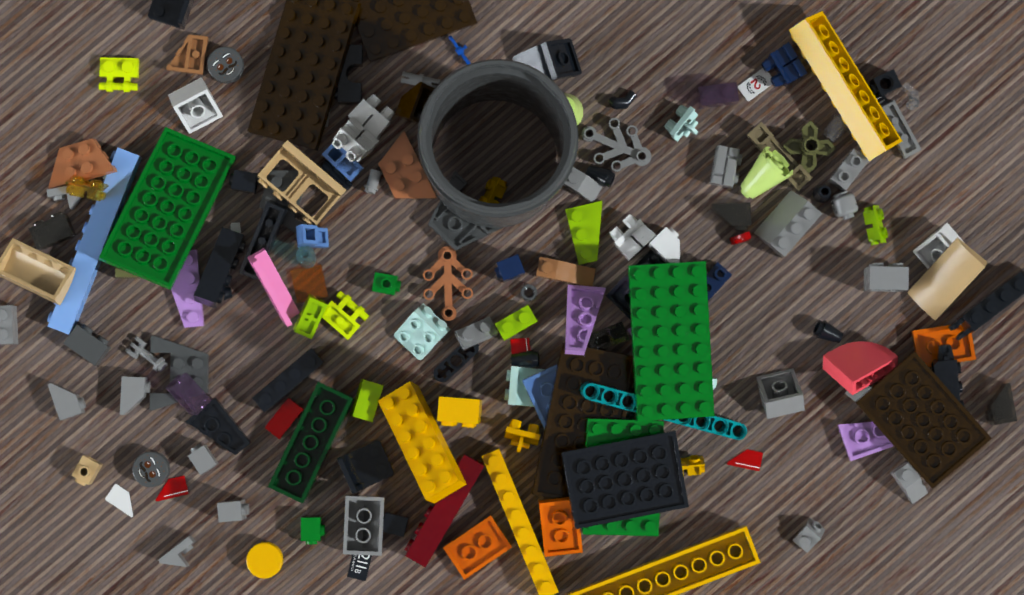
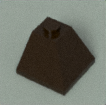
[395,82,435,125]

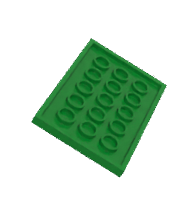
[581,418,664,536]

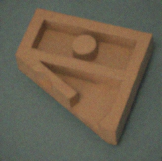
[166,34,209,75]

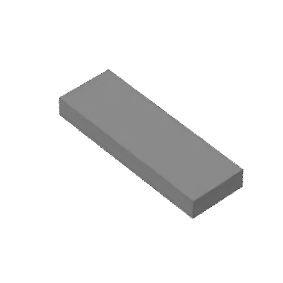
[881,100,922,159]

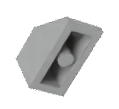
[563,167,603,203]
[120,376,151,415]
[47,383,86,421]
[890,461,928,504]

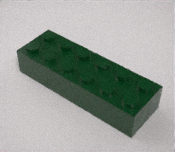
[268,382,355,504]

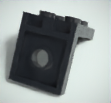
[606,250,665,320]

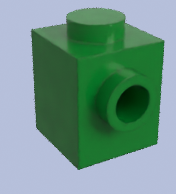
[372,272,401,296]
[301,516,325,545]

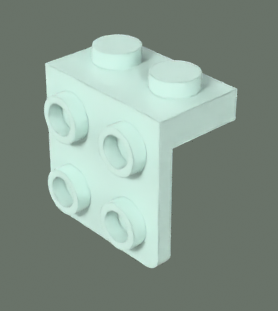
[394,303,451,360]
[504,366,545,407]

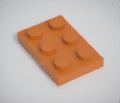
[912,325,976,367]
[538,497,583,557]
[443,515,512,580]

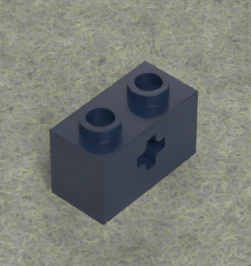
[494,254,525,283]

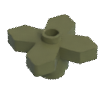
[782,121,836,173]

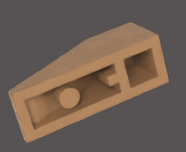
[536,257,596,286]

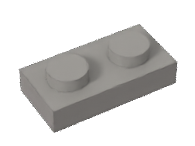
[455,316,498,350]

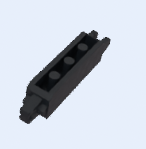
[948,271,1024,341]
[931,344,964,406]

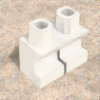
[348,94,395,139]
[332,117,379,162]
[609,214,656,261]

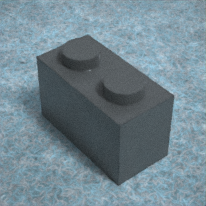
[63,324,111,366]

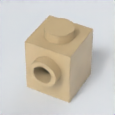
[71,455,103,486]

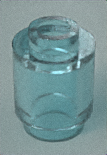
[296,246,317,268]

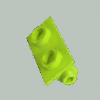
[863,205,888,246]

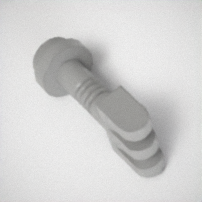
[125,336,167,372]

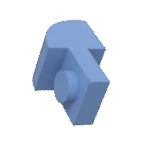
[322,144,364,182]
[296,224,329,249]

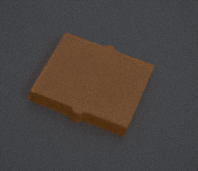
[290,264,328,304]

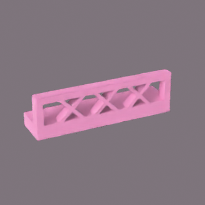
[247,248,300,327]

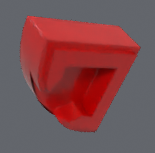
[729,231,751,245]

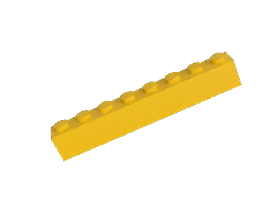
[482,448,559,595]

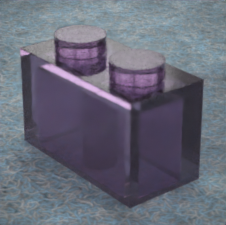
[697,82,739,109]

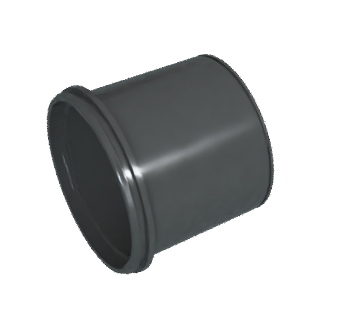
[417,59,578,228]

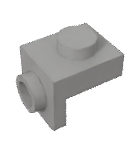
[792,518,825,553]

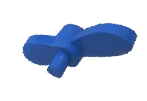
[448,35,471,65]

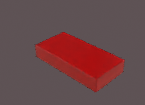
[265,397,304,440]

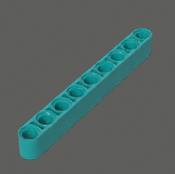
[580,382,747,440]

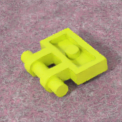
[99,57,139,92]
[322,291,370,340]

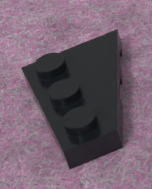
[185,398,251,455]

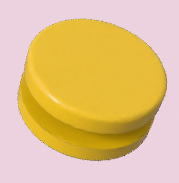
[246,542,283,579]

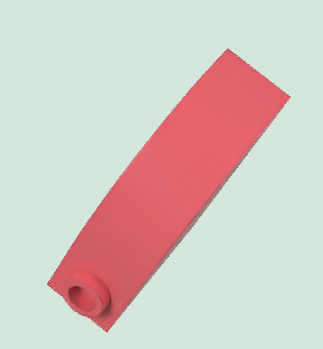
[822,341,898,395]

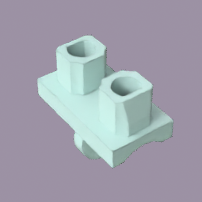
[664,105,698,142]

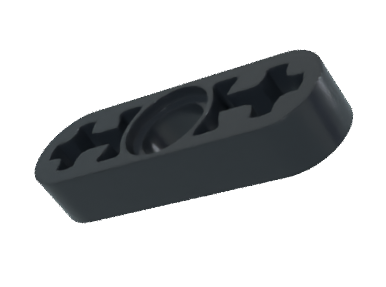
[433,344,479,382]

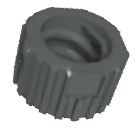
[520,284,538,301]

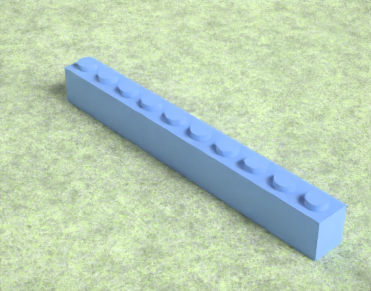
[47,147,142,335]

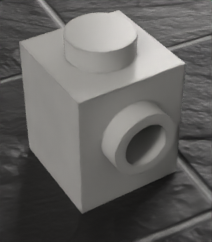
[188,444,219,475]

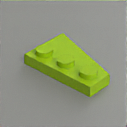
[565,201,602,265]

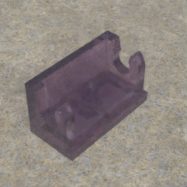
[165,373,212,415]

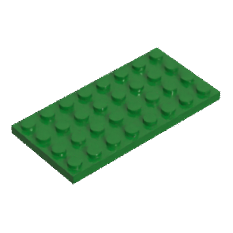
[99,127,236,290]
[628,261,714,421]

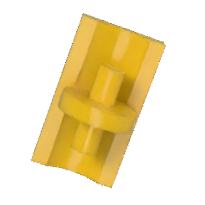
[504,419,540,453]

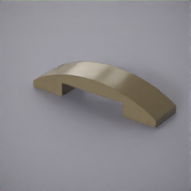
[747,122,812,191]

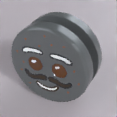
[207,47,244,84]
[132,451,170,487]

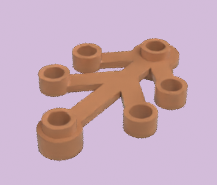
[423,246,473,321]

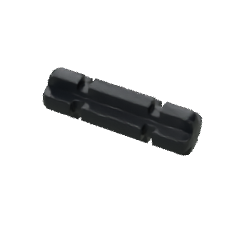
[320,160,352,191]

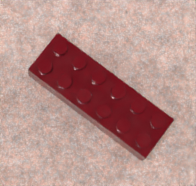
[404,454,485,567]

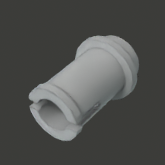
[364,169,382,195]

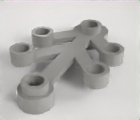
[581,118,651,172]

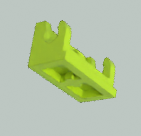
[293,294,328,339]
[350,379,384,422]

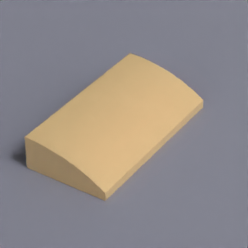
[907,237,987,321]
[0,238,76,306]

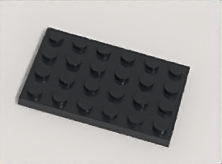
[561,430,689,529]

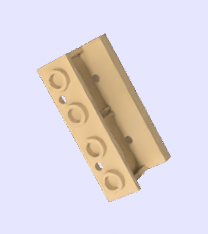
[257,140,346,225]

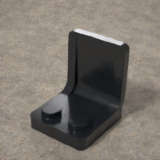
[148,0,194,30]
[512,38,582,81]
[337,441,394,494]

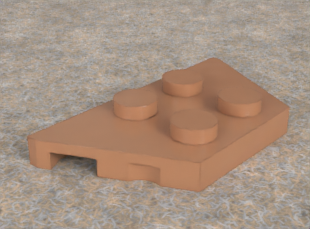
[378,131,437,199]
[49,138,117,189]

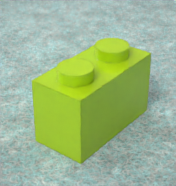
[495,305,538,341]

